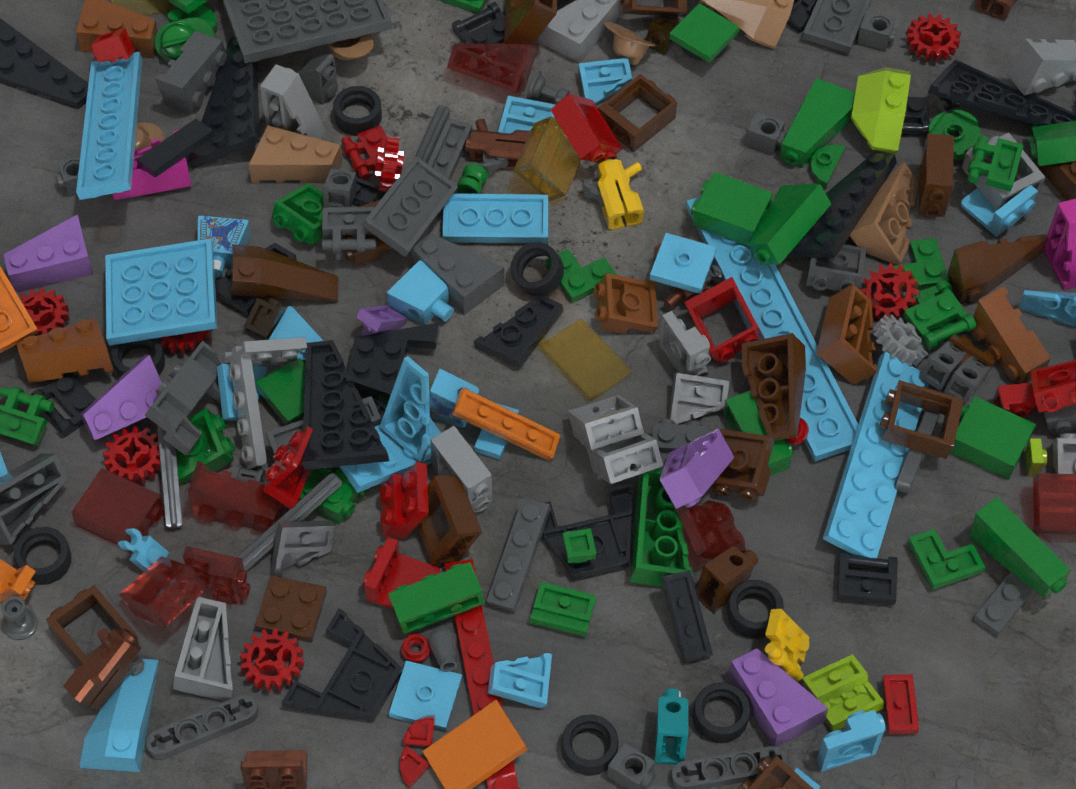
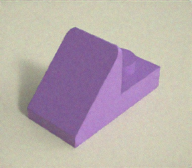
[356,305,408,336]

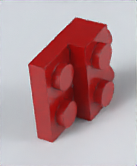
[1031,360,1076,413]
[379,462,429,540]

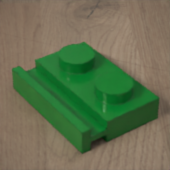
[530,582,597,637]

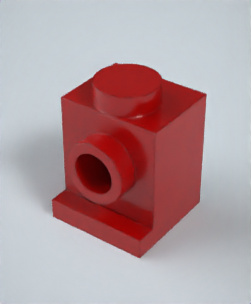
[91,27,135,63]
[993,383,1038,418]

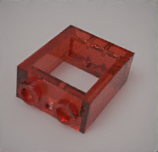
[119,556,207,628]

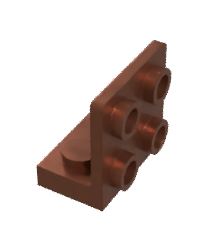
[240,750,308,789]

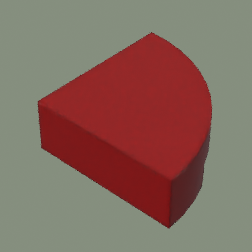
[402,715,436,747]
[399,745,430,788]

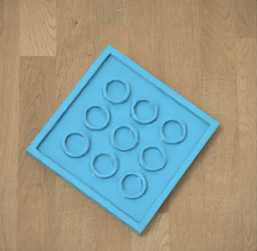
[105,238,217,346]

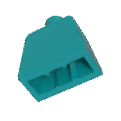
[654,688,688,765]

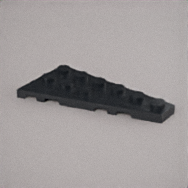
[0,18,89,110]

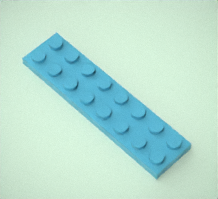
[76,52,143,200]
[823,352,929,558]

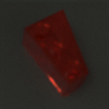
[447,42,539,93]
[188,461,285,533]

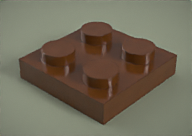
[255,575,327,643]

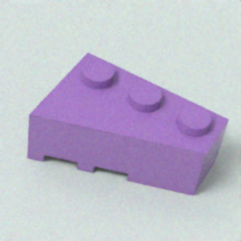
[3,214,93,293]
[80,355,162,440]
[660,429,734,509]
[728,649,829,747]

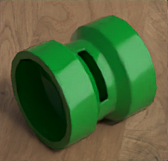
[456,164,488,194]

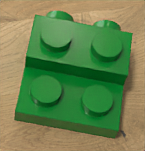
[271,183,327,245]
[176,408,236,484]
[297,467,370,524]

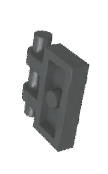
[322,207,376,253]

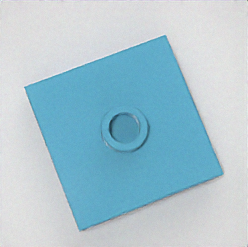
[649,233,717,294]
[389,661,463,732]

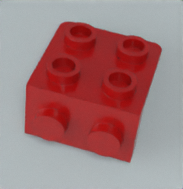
[263,426,313,509]
[362,537,440,610]

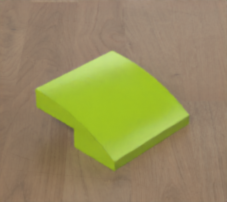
[802,654,884,732]

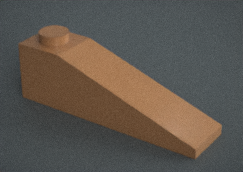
[699,0,794,49]
[850,162,918,265]

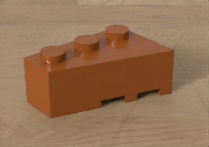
[76,0,158,58]
[816,284,877,386]
[971,286,1051,384]
[16,318,114,383]

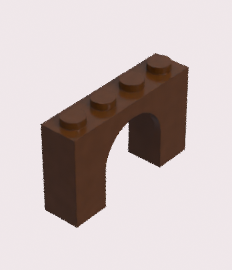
[504,0,557,52]

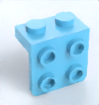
[961,185,1038,237]

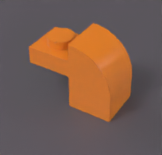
[0,559,36,602]

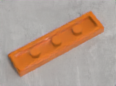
[452,388,561,461]

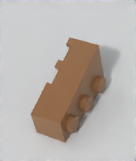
[249,126,342,183]

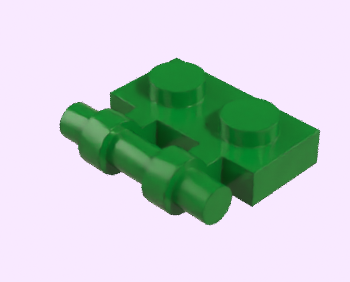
[967,136,1024,192]
[0,386,55,447]

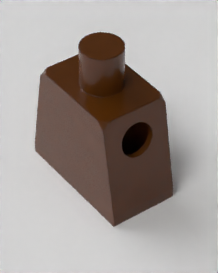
[696,546,758,614]

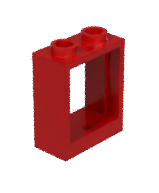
[550,94,623,163]
[684,277,765,364]

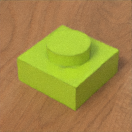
[1025,439,1047,477]

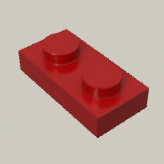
[882,674,919,734]

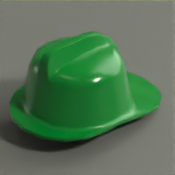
[155,17,215,61]

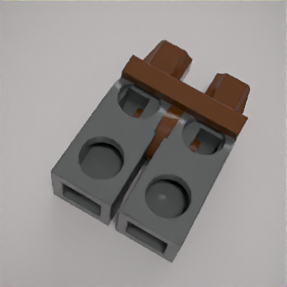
[919,334,996,406]

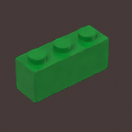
[723,391,793,476]
[388,562,485,635]

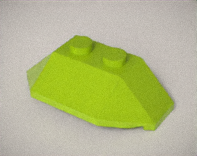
[851,67,911,154]

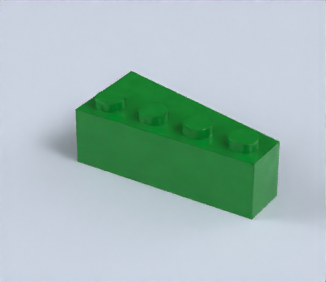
[630,468,693,587]

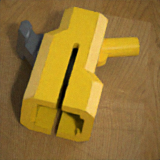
[582,159,644,230]

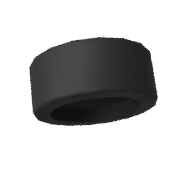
[333,86,382,135]
[511,242,564,296]
[111,338,165,378]
[14,527,71,584]
[727,580,784,638]
[693,682,751,743]
[561,714,619,776]

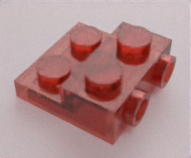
[676,500,746,559]
[183,546,251,605]

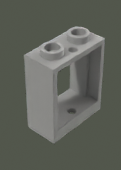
[962,132,1045,211]
[567,395,644,450]
[430,426,492,513]
[585,433,663,484]

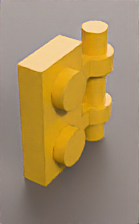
[765,609,810,681]

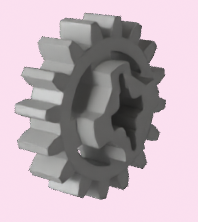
[873,315,928,367]

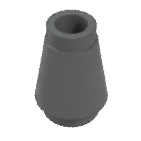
[428,626,457,672]

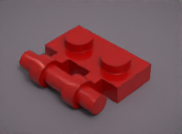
[341,125,387,180]

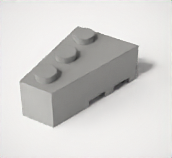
[538,0,621,63]
[1007,39,1076,95]
[260,64,326,139]
[173,596,233,702]

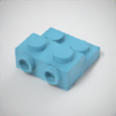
[816,710,886,772]

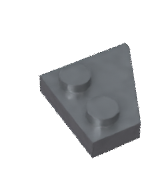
[668,373,730,424]
[270,521,336,577]

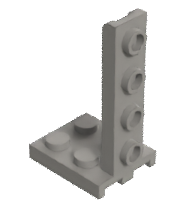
[223,337,307,470]

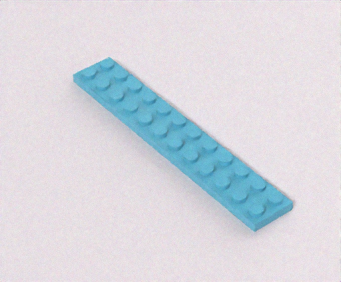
[686,196,858,462]

